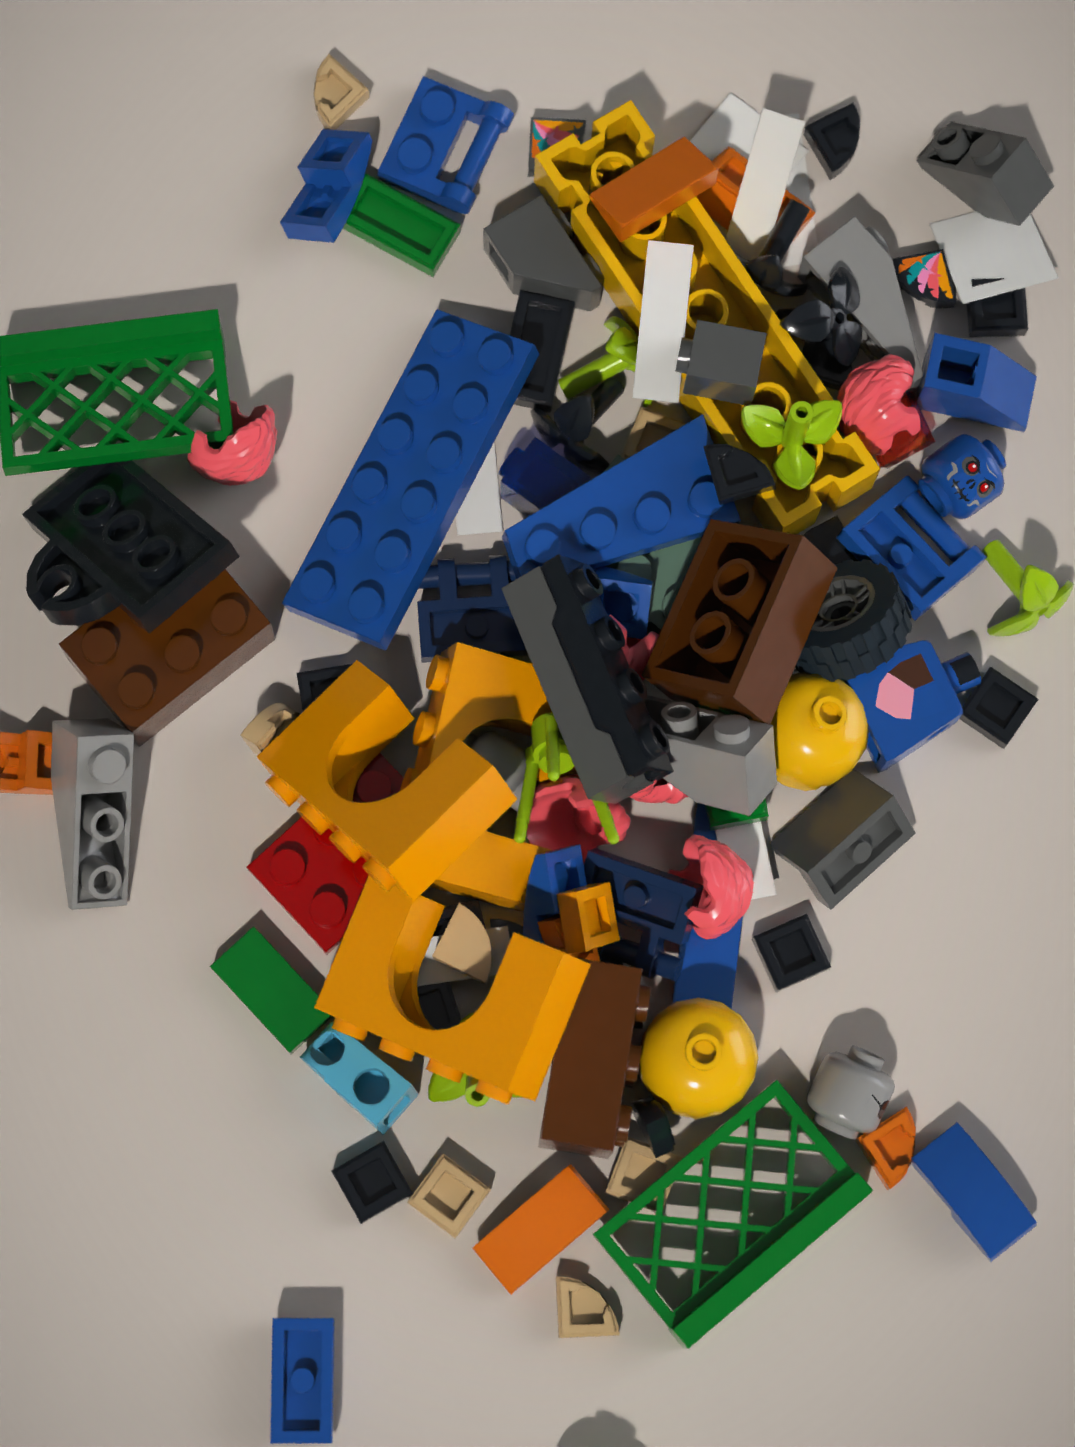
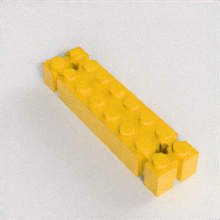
[534,100,880,534]

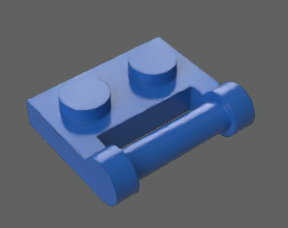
[378,76,514,214]
[837,475,987,621]

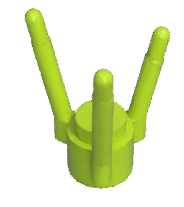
[514,712,619,845]

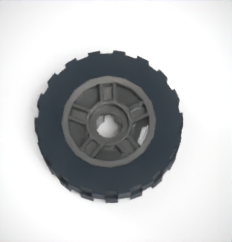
[795,559,912,682]

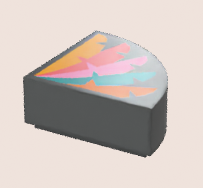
[528,117,586,177]

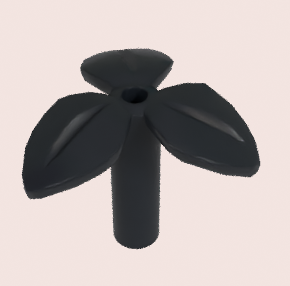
[725,199,810,297]
[775,267,862,366]
[530,377,624,472]

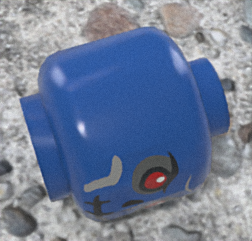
[918,434,1006,519]

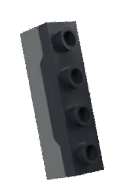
[501,554,674,804]

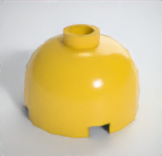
[770,672,869,791]
[639,997,759,1119]

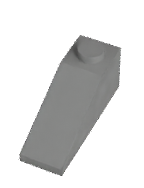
[797,216,923,401]

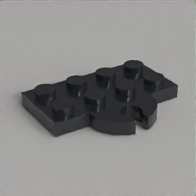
[22,460,240,634]

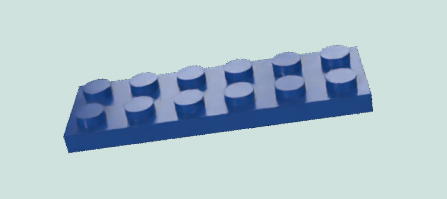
[282,309,539,651]

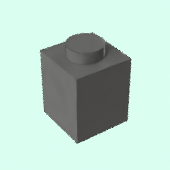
[675,320,767,406]

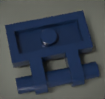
[417,554,528,663]
[584,848,703,981]

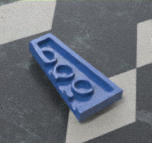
[502,414,741,579]

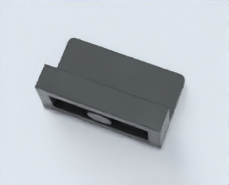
[770,770,916,910]

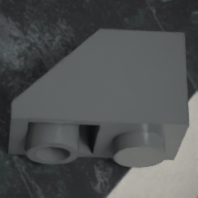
[916,122,1054,226]
[483,195,604,311]

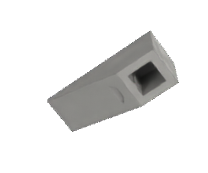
[644,695,777,816]
[51,718,134,910]

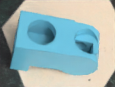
[300,1021,419,1135]

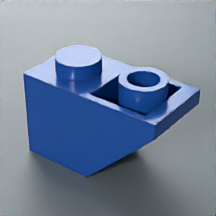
[914,333,1037,432]

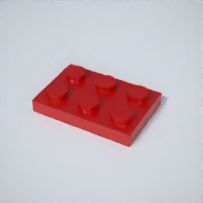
[247,753,403,955]

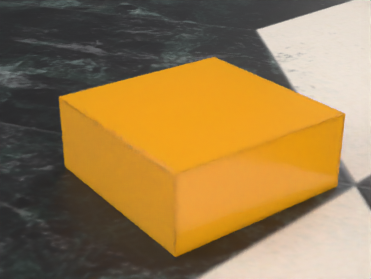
[556,882,620,953]

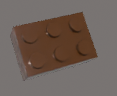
[641,519,838,724]
[59,569,275,747]
[538,958,651,1159]

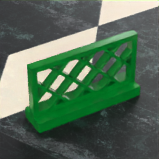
[0,309,234,476]
[592,1080,873,1349]

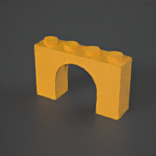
[400,642,552,912]
[257,660,517,901]
[314,876,591,1105]

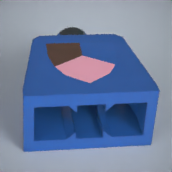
[840,640,982,773]

